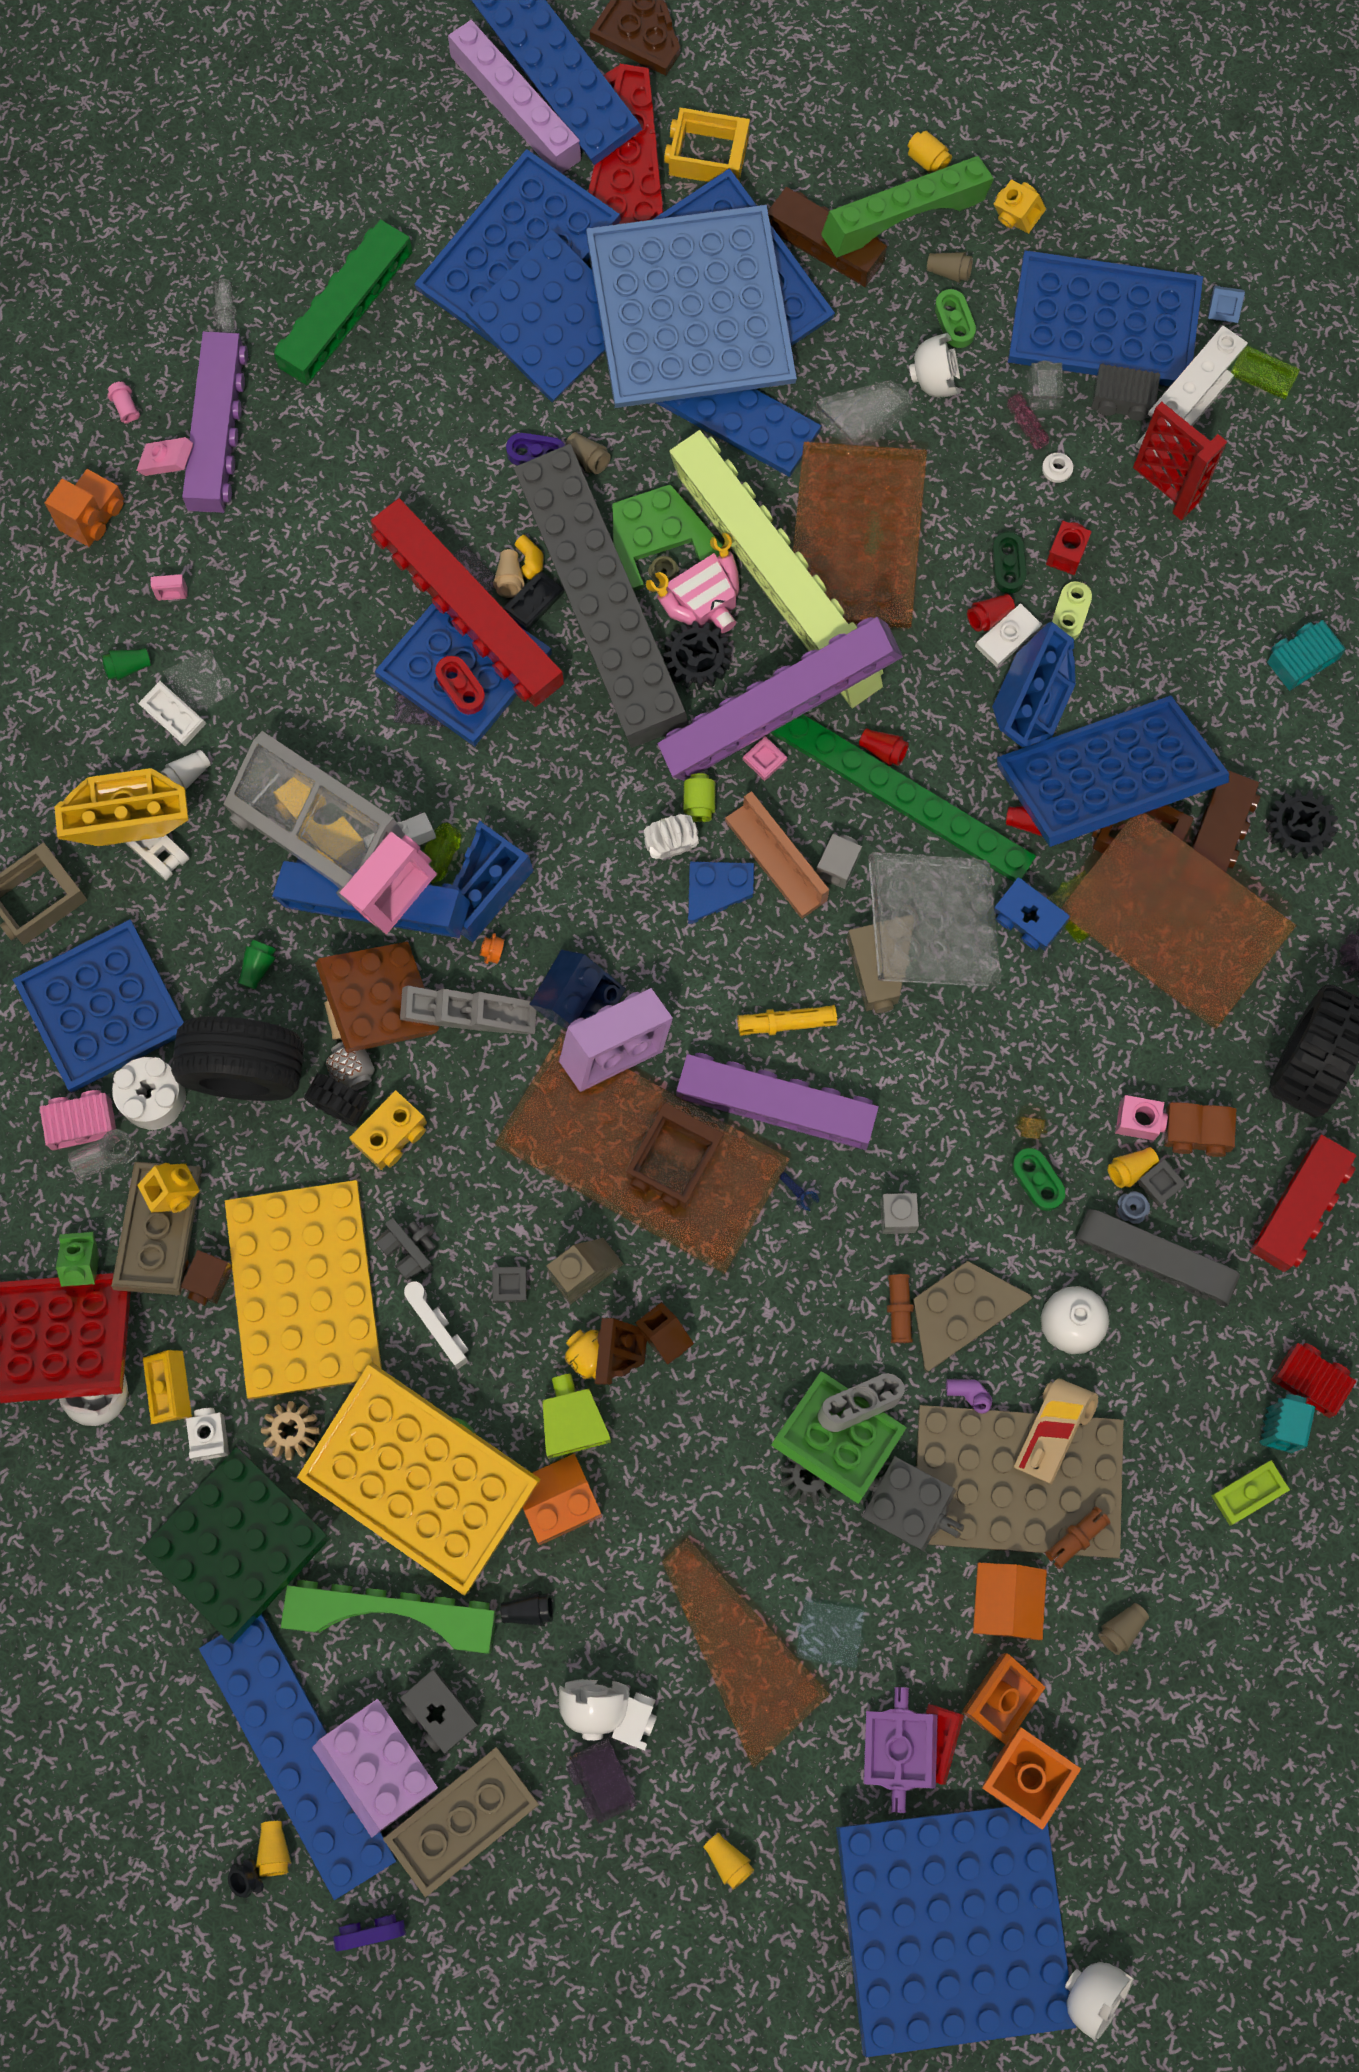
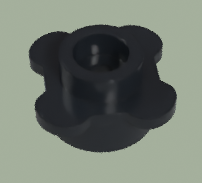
[228,1858,264,1898]

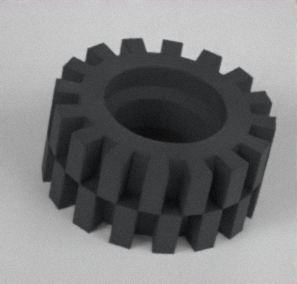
[304,1073,369,1126]

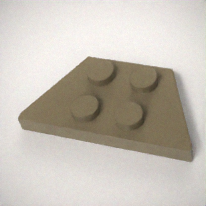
[912,1261,1032,1373]

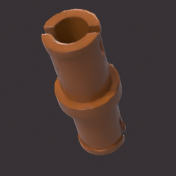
[887,1274,914,1343]
[1045,1506,1111,1569]

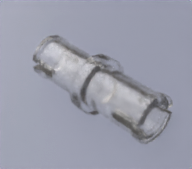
[212,279,237,333]

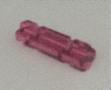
[1007,394,1049,450]

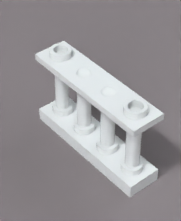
[1136,326,1248,457]

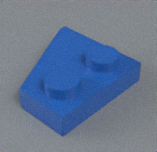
[688,862,754,924]

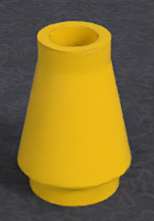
[1108,1147,1159,1188]
[256,1821,291,1877]
[703,1833,754,1889]

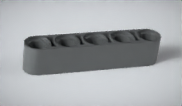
[1075,1209,1240,1307]

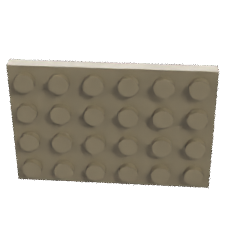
[916,1405,1124,1559]

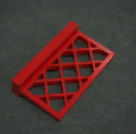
[1133,401,1227,521]

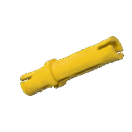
[737,1005,837,1036]

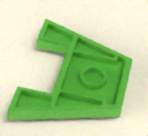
[612,484,723,591]

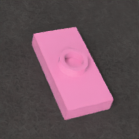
[136,437,193,476]

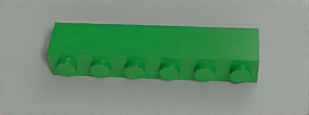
[274,219,413,386]

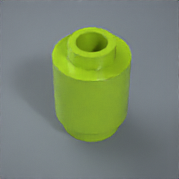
[683,773,715,822]

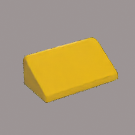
[143,1350,192,1424]

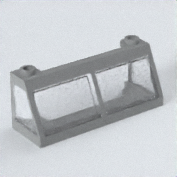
[224,731,405,906]

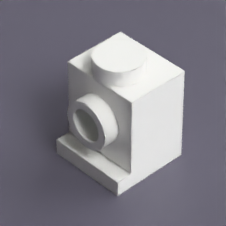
[186,1408,229,1462]
[612,1692,657,1751]

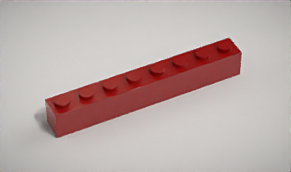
[370,498,564,707]

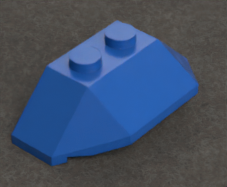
[992,622,1076,747]

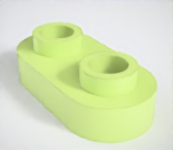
[1052,581,1092,640]

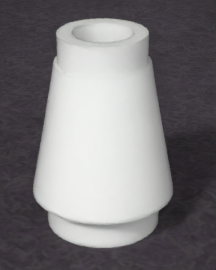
[161,750,211,790]

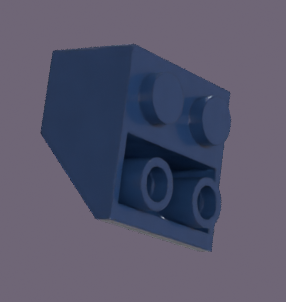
[529,950,626,1029]

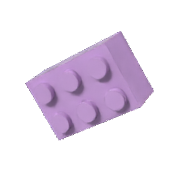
[559,988,673,1092]
[312,1699,438,1838]

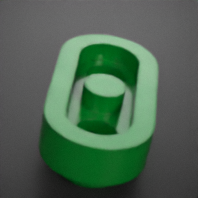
[1012,1148,1065,1211]

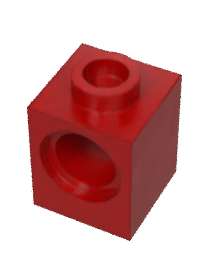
[1046,521,1092,575]

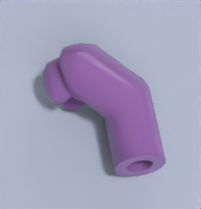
[946,1379,992,1414]

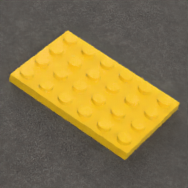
[225,1180,382,1399]
[297,1363,541,1596]

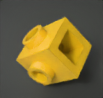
[994,180,1046,234]
[137,1163,200,1213]

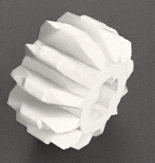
[644,814,699,859]

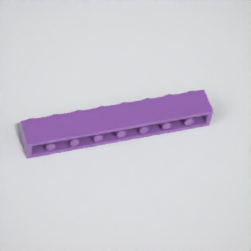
[657,617,903,781]

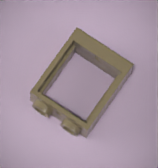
[0,842,87,945]

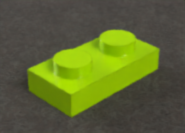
[1211,1460,1290,1526]

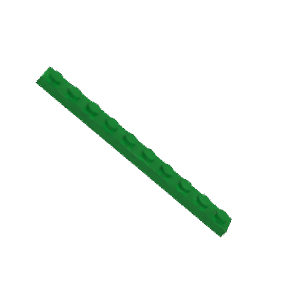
[770,714,1036,882]

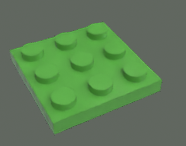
[771,1371,907,1504]

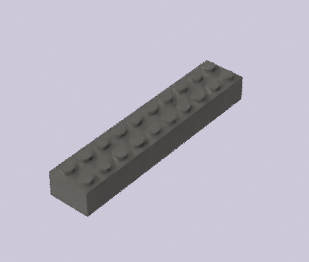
[513,444,689,748]

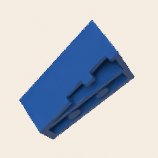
[453,820,534,943]

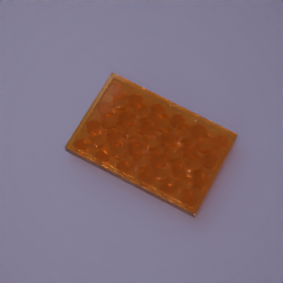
[793,442,927,628]
[1061,813,1297,1029]

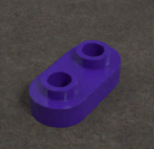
[506,433,565,466]
[333,1914,406,1952]

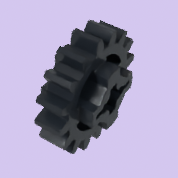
[664,621,732,690]
[1266,789,1338,859]

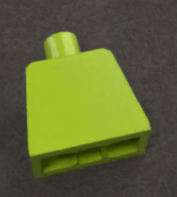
[543,1374,611,1459]

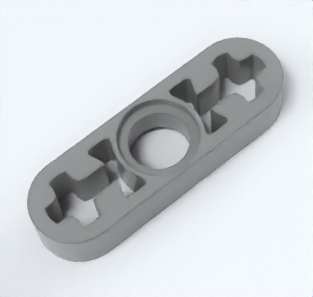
[818,1373,905,1432]

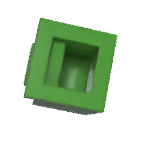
[56,1232,99,1287]

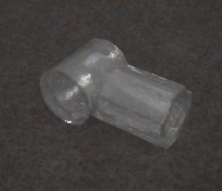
[68,1129,139,1181]

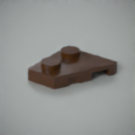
[595,1318,647,1385]

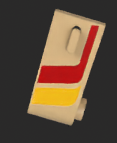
[1014,1378,1098,1485]

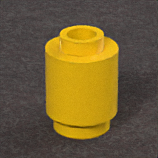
[907,131,952,173]

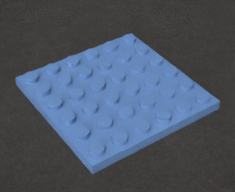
[586,205,797,408]

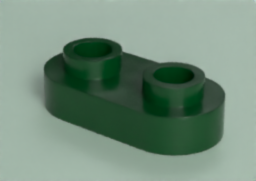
[992,532,1027,594]

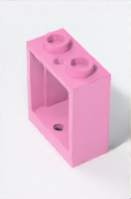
[339,832,437,935]

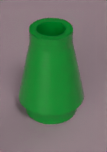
[101,648,151,681]
[238,939,276,990]

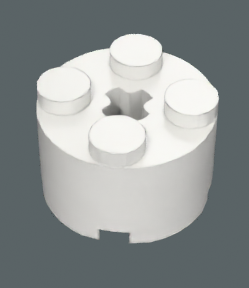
[112,1057,186,1130]

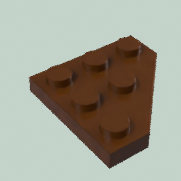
[590,0,680,76]

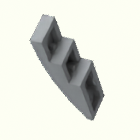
[400,986,537,1034]

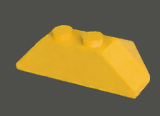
[54,768,189,846]

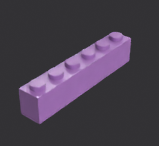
[182,331,248,513]
[676,1053,879,1150]

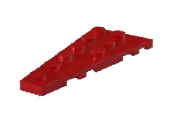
[588,63,663,224]

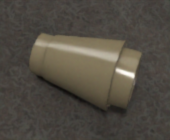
[927,252,973,283]
[565,432,610,474]
[1098,1603,1149,1655]

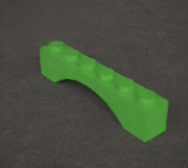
[821,156,994,258]
[280,1580,497,1654]

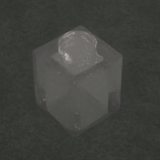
[1028,361,1064,410]

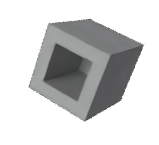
[816,834,862,889]
[880,1193,919,1234]

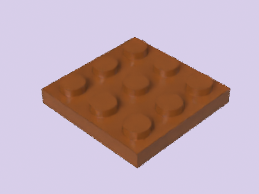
[315,941,439,1053]

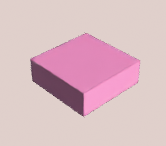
[151,574,188,601]
[743,736,788,781]

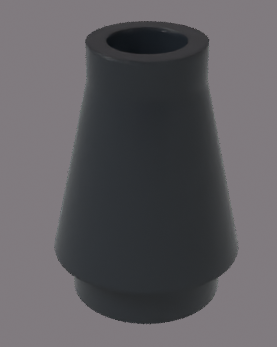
[500,1591,553,1626]

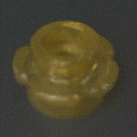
[1015,1116,1048,1139]

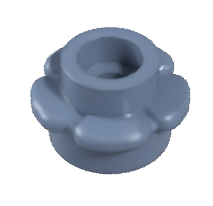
[1117,1191,1150,1224]

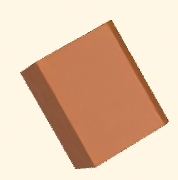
[973,1563,1047,1640]
[962,1653,1046,1745]
[982,1727,1081,1830]

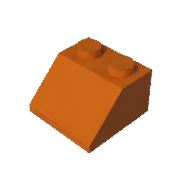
[523,1453,602,1545]

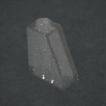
[815,380,912,457]

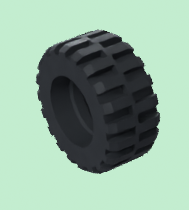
[1269,984,1359,1117]

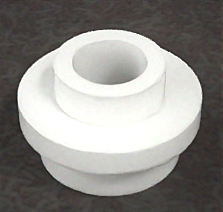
[1042,453,1073,483]

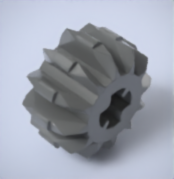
[780,1457,832,1505]

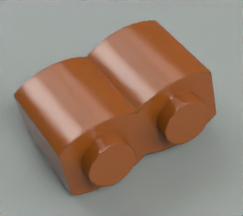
[1164,1102,1236,1157]

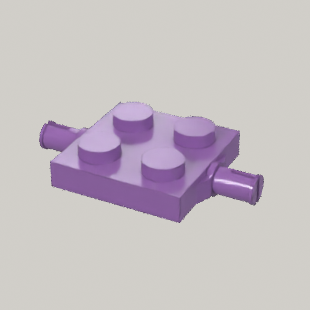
[864,1687,938,1813]

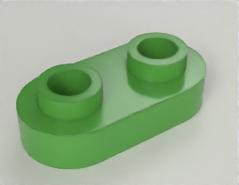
[935,289,976,348]

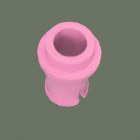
[108,382,140,424]

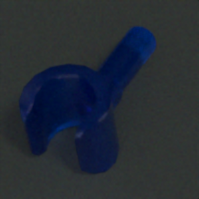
[778,1171,819,1211]

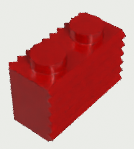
[1271,1343,1357,1418]

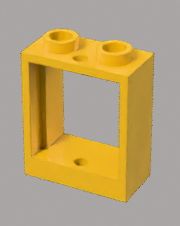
[664,108,750,182]

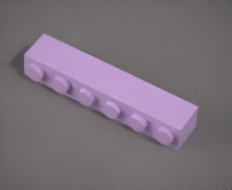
[448,20,581,173]

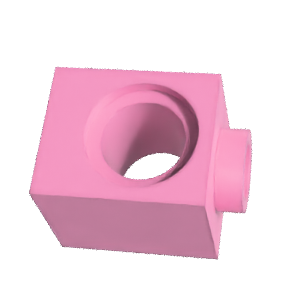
[1115,1095,1168,1141]

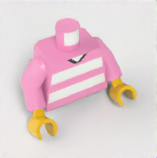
[646,533,740,633]

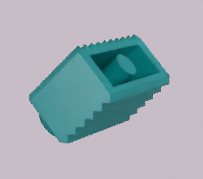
[1267,620,1346,691]
[1260,1394,1315,1453]

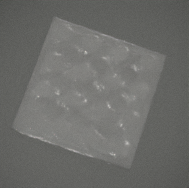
[868,852,1001,986]

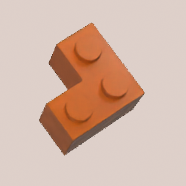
[44,469,124,547]

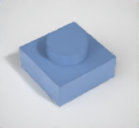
[1208,286,1245,323]

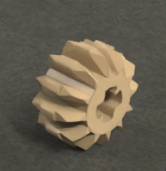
[261,1401,320,1461]

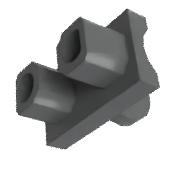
[375,1218,435,1281]

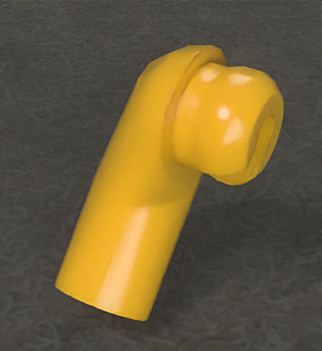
[515,535,544,580]

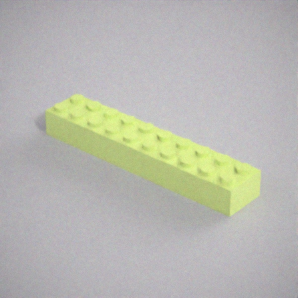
[669,430,884,708]

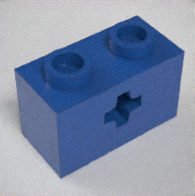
[994,877,1070,951]

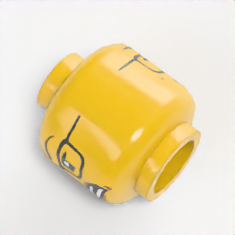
[565,1329,599,1380]

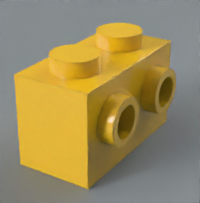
[349,1090,427,1170]

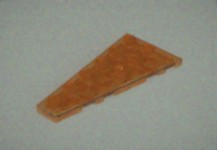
[662,1538,830,1769]

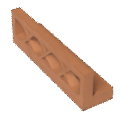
[725,791,829,919]

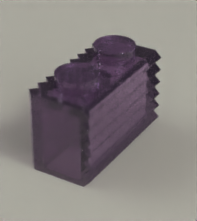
[566,1738,638,1824]

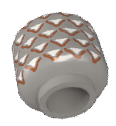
[326,1042,375,1091]

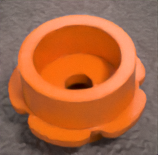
[479,933,505,964]

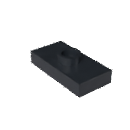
[503,571,564,631]

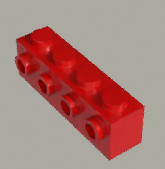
[1249,1134,1357,1272]

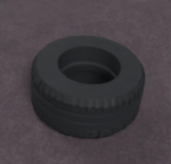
[171,1016,304,1101]

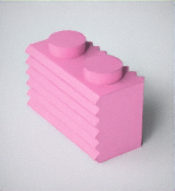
[40,1090,117,1151]

